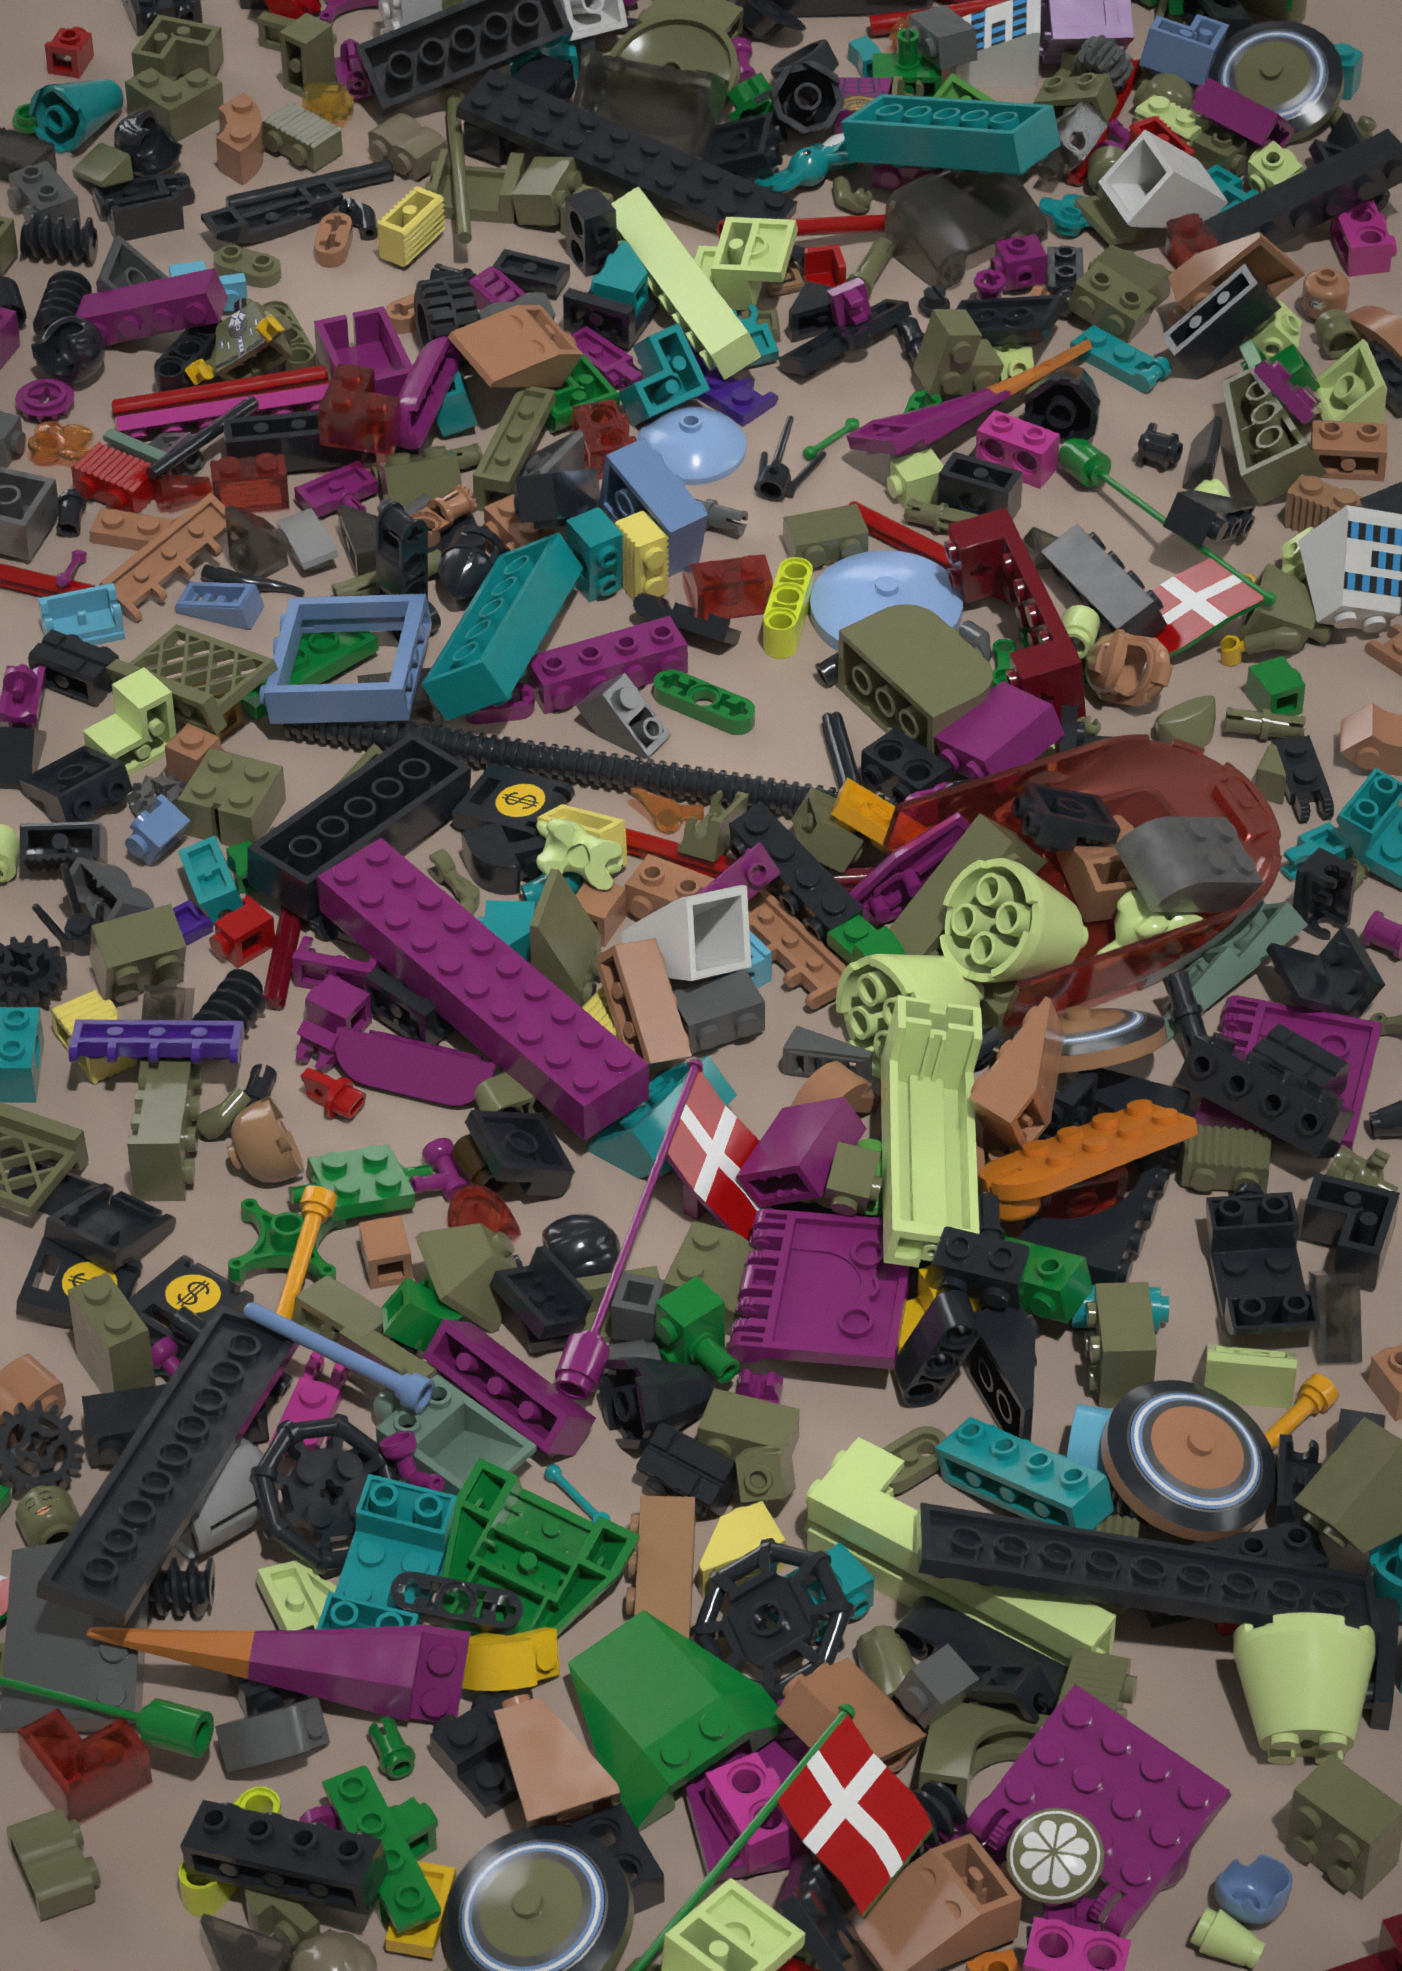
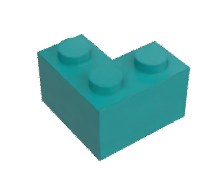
[618,323,710,426]

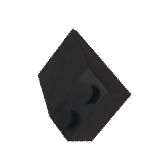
[965,1306,1039,1441]

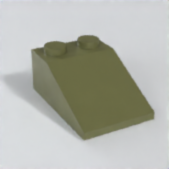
[530,868,603,1007]
[664,1221,757,1336]

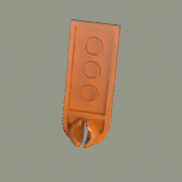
[979,1099,1198,1221]

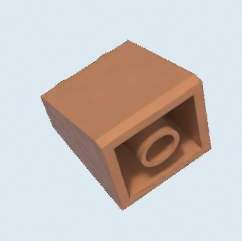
[494,1694,621,1827]

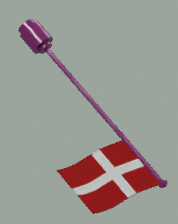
[555,1059,768,1400]

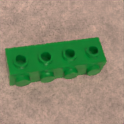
[914,1236,1093,1324]

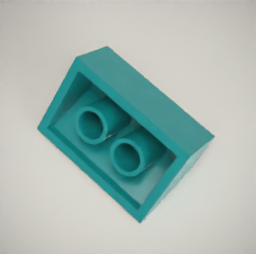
[586,1056,737,1179]

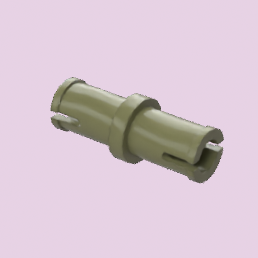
[1224,707,1306,740]

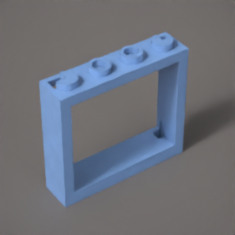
[260,594,432,724]

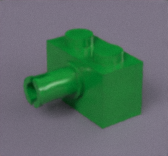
[872,28,942,97]
[654,1276,740,1384]

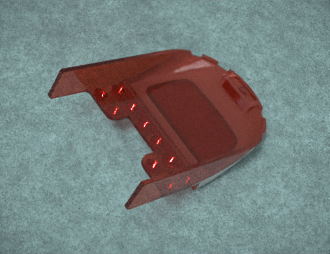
[883,734,1282,1028]

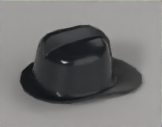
[737,0,806,40]

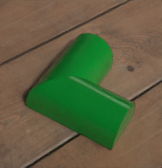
[544,354,620,433]

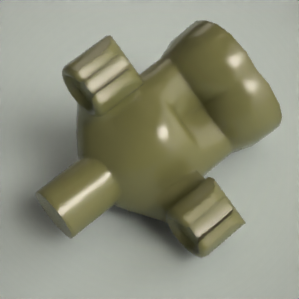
[1326,1144,1398,1192]

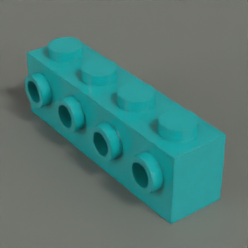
[935,1417,1114,1530]

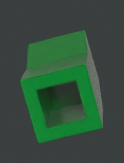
[226,840,258,894]

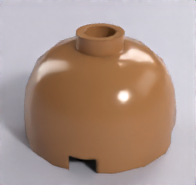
[227,1095,304,1183]

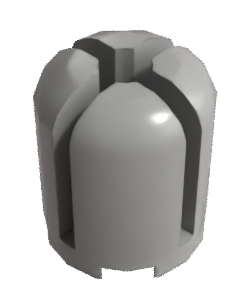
[174,1438,279,1559]

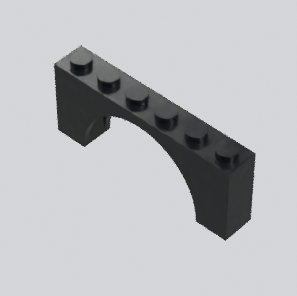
[1018,1068,1195,1285]

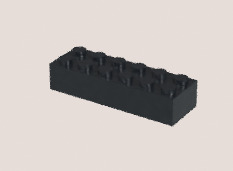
[355,0,573,116]
[247,732,471,921]

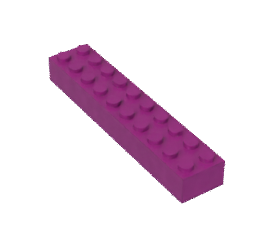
[317,838,649,1140]

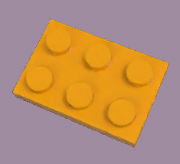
[831,778,930,853]

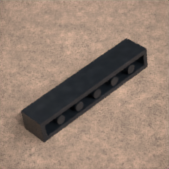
[1201,129,1402,250]

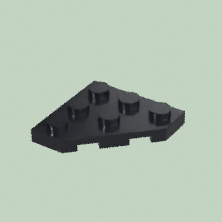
[778,1852,869,1971]

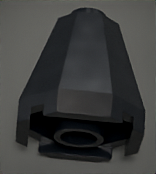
[769,60,845,136]
[1023,365,1101,444]
[599,1357,714,1449]

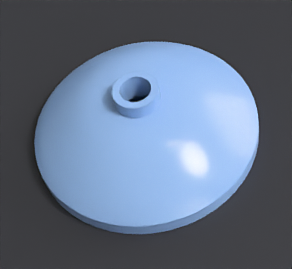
[636,407,746,485]

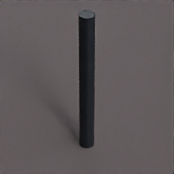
[146,396,259,481]

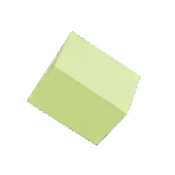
[1314,339,1387,424]
[1204,1344,1297,1409]

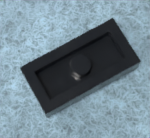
[492,249,570,297]

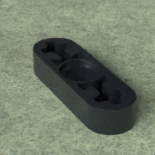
[388,1571,523,1635]

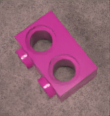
[1330,200,1397,277]
[975,410,1060,489]
[705,1752,801,1873]
[1022,1916,1131,1971]

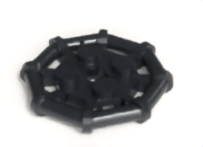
[249,1413,398,1575]
[690,1538,855,1704]

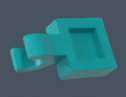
[1281,822,1353,881]

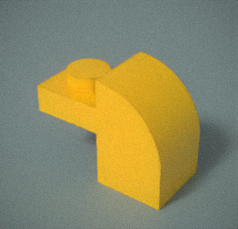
[462,1627,560,1691]

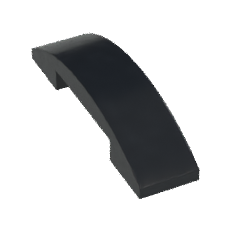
[201,177,343,243]

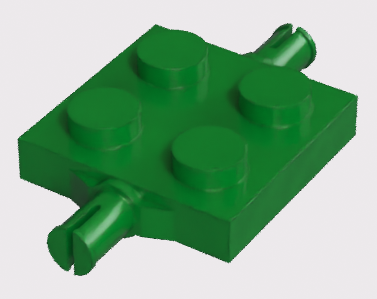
[288,1144,433,1221]

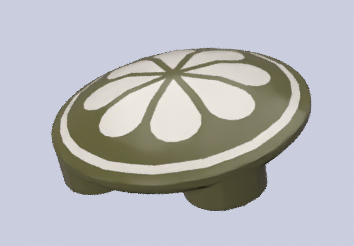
[1006,1808,1105,1907]

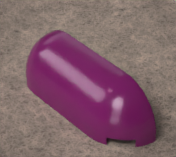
[389,336,464,449]
[335,1027,497,1105]

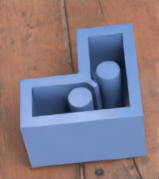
[1139,14,1229,86]

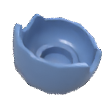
[1215,1854,1293,1925]

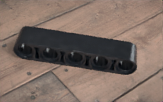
[894,1596,1069,1715]

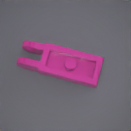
[270,1351,350,1459]

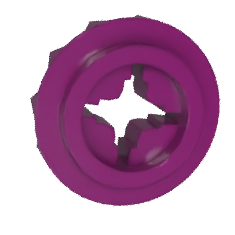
[15,379,74,423]

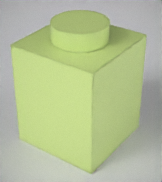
[886,448,944,509]

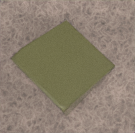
[1255,744,1286,804]

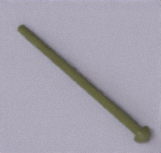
[439,87,472,244]

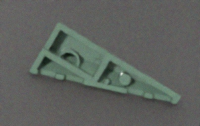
[1162,900,1308,1042]

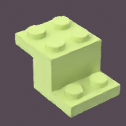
[694,217,798,310]
[661,1878,806,1971]

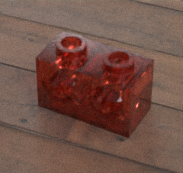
[572,399,637,480]

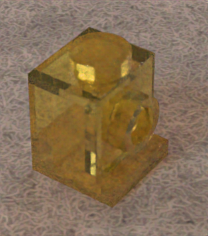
[302,82,354,124]

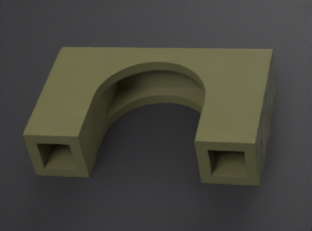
[918,1703,1050,1809]

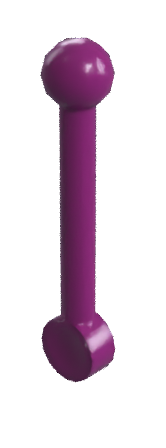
[56,550,87,587]

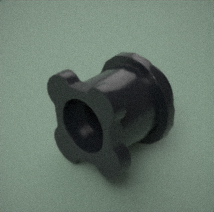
[1137,422,1183,469]

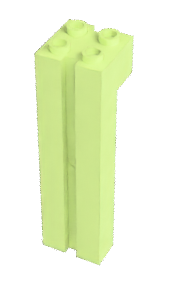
[881,995,982,1268]
[805,1437,1116,1667]

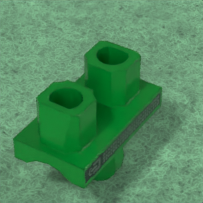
[726,72,774,121]

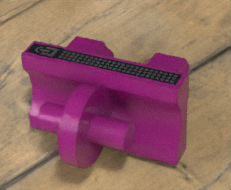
[0,664,46,729]

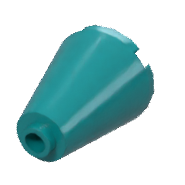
[29,79,124,153]

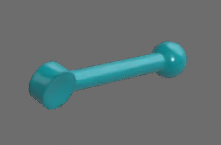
[544,1464,611,1523]

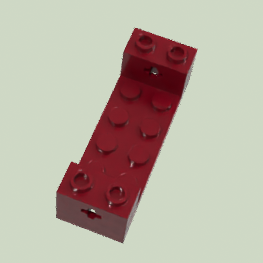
[944,508,1086,724]

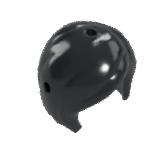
[114,109,183,177]
[31,316,105,384]
[542,1214,621,1278]

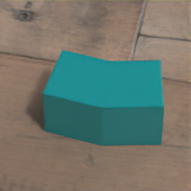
[848,36,881,78]

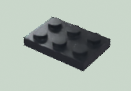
[956,295,1065,347]

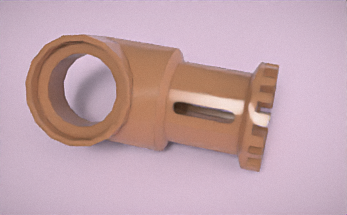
[410,483,477,548]

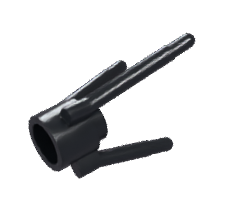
[754,415,827,502]
[32,863,105,956]

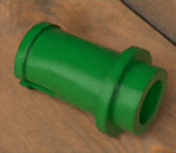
[367,1717,416,1779]

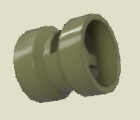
[1314,309,1360,360]

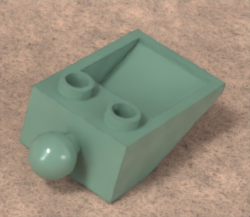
[373,1374,537,1496]

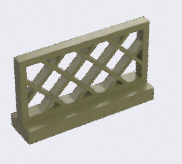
[106,624,278,735]
[0,1102,89,1216]

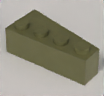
[1222,366,1328,506]
[889,814,1048,956]
[127,1057,203,1201]

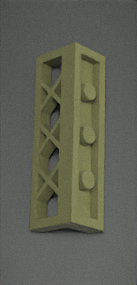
[473,386,556,512]

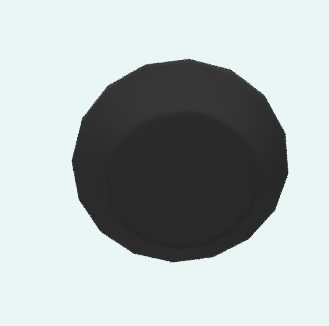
[918,285,950,316]

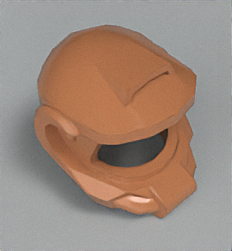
[1084,629,1174,706]

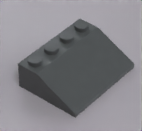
[0,1542,149,1734]

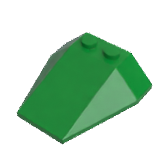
[433,1457,640,1636]
[567,1610,789,1832]

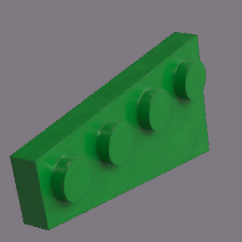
[241,631,379,720]

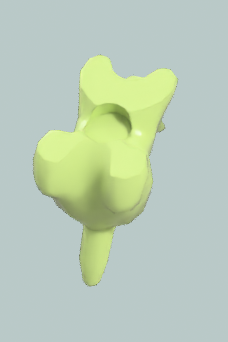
[536,818,624,890]
[1091,889,1205,967]

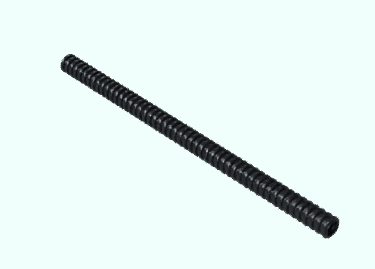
[283,721,899,816]

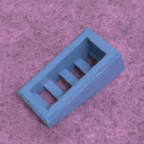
[175,582,264,629]

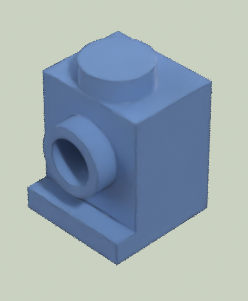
[125,793,191,866]

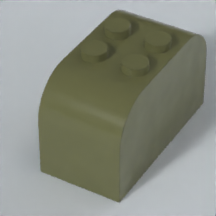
[838,604,993,757]

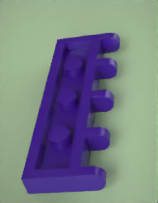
[638,346,778,427]
[69,1019,244,1064]

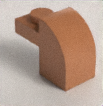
[791,1061,881,1113]

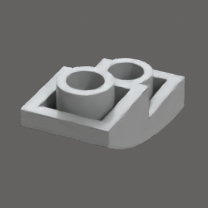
[276,508,339,570]

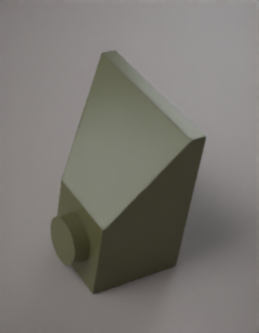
[415,1223,517,1333]

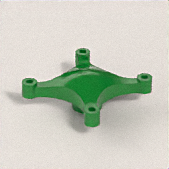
[228,1198,348,1282]

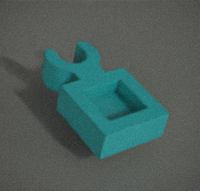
[732,304,779,368]

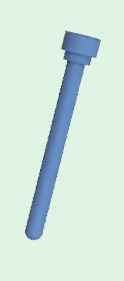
[244,1302,435,1413]

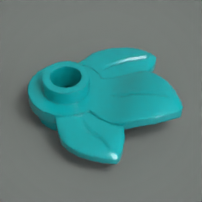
[1039,194,1093,236]

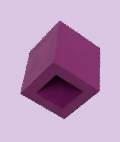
[305,974,372,1034]

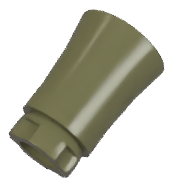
[856,1625,920,1726]

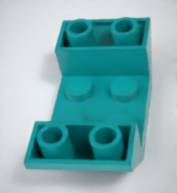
[1336,768,1402,889]
[316,1474,457,1630]

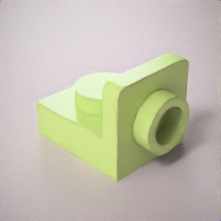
[993,343,1034,382]

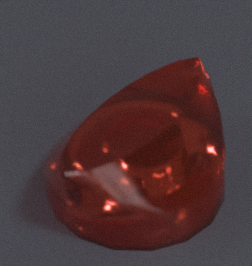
[447,1184,521,1240]

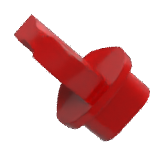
[300,1067,366,1119]

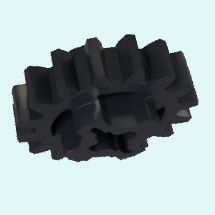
[0,935,68,1007]
[0,1400,85,1496]

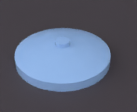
[810,550,963,651]

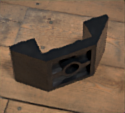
[1206,1192,1321,1335]

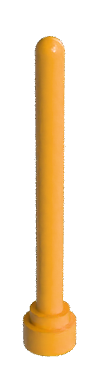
[276,1186,338,1321]
[1264,1373,1339,1451]

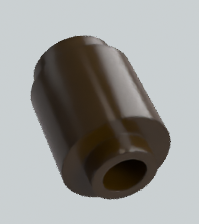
[450,1134,508,1197]

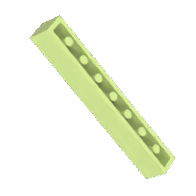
[611,186,762,380]

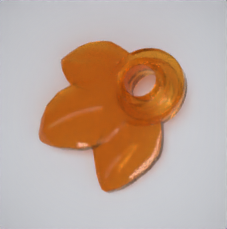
[28,421,94,463]

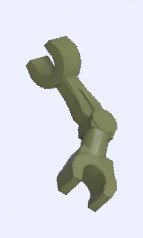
[429,849,480,917]

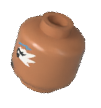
[1301,267,1349,321]

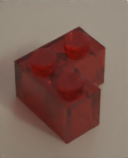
[318,363,401,455]
[17,1708,153,1823]

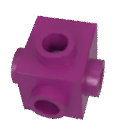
[990,234,1047,291]

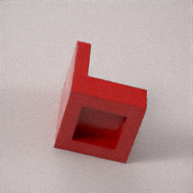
[803,244,846,287]

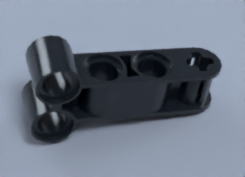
[371,501,441,642]

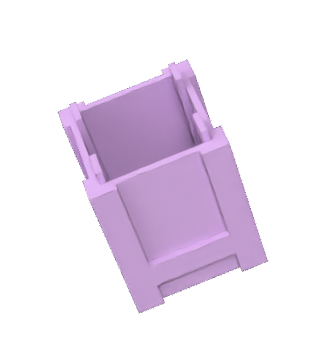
[1039,0,1134,64]

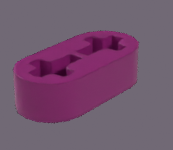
[464,683,535,724]

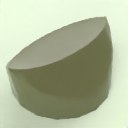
[1155,695,1216,751]

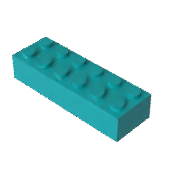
[841,94,1060,177]
[421,532,583,721]

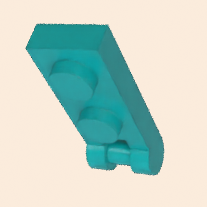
[1070,325,1172,393]

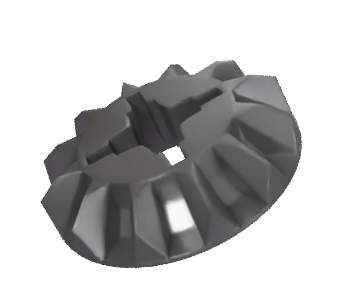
[129,772,188,816]

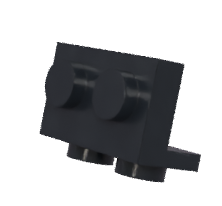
[932,1226,1030,1310]
[490,1246,593,1340]

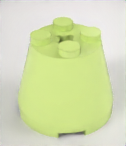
[939,858,1088,983]
[836,954,985,1079]
[1233,1613,1375,1765]

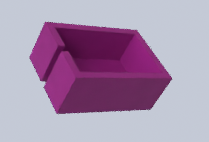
[314,306,412,415]

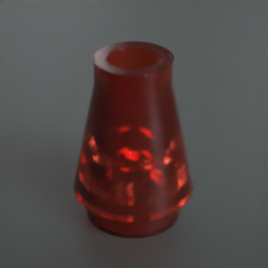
[154,473,212,510]

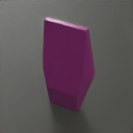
[849,812,971,927]

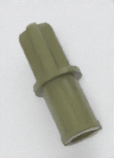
[904,498,978,533]

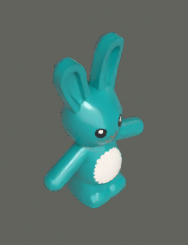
[754,133,858,195]

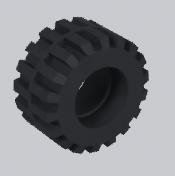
[414,274,480,367]

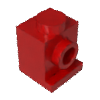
[45,26,94,79]
[209,895,275,969]

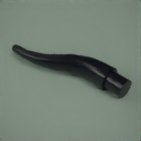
[201,564,305,596]

